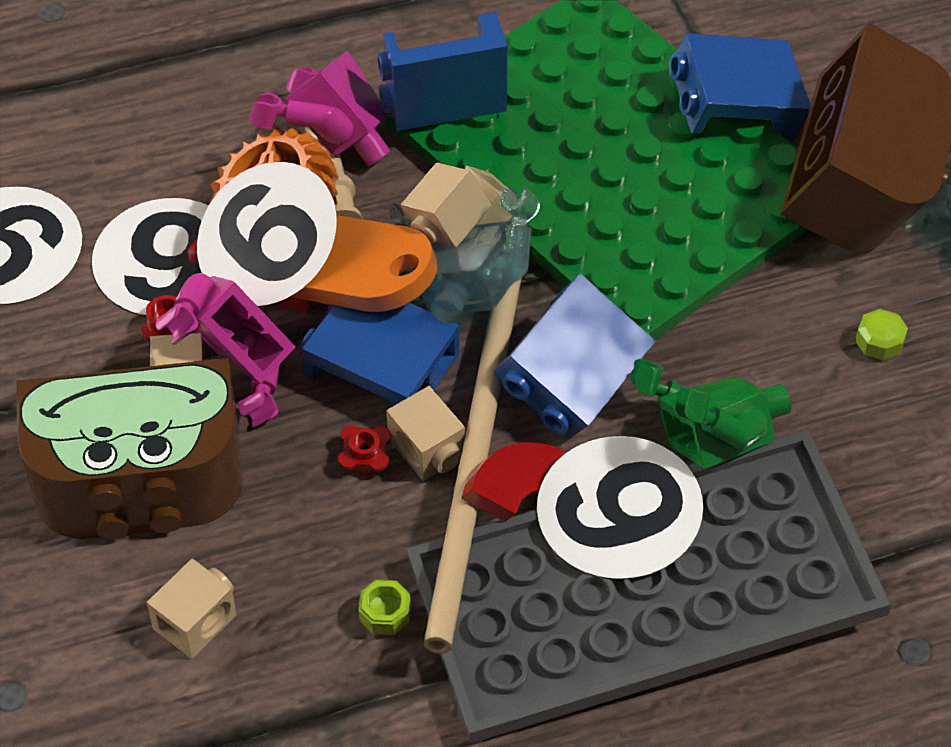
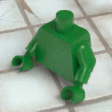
[630,359,792,469]

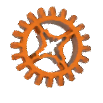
[209,126,339,203]

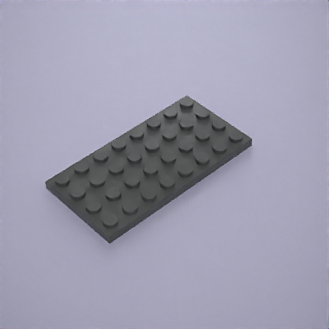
[406,429,891,743]

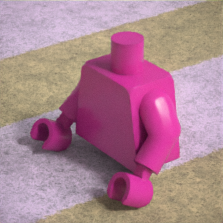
[249,51,390,167]
[156,273,295,428]

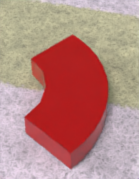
[461,442,567,522]

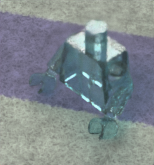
[390,187,539,324]

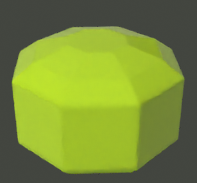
[855,309,908,361]
[359,580,411,635]

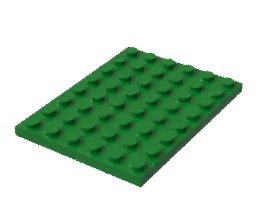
[384,0,809,340]

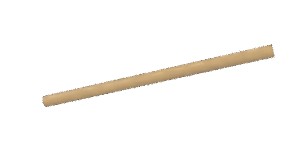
[424,236,528,653]

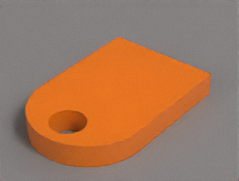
[290,215,438,312]

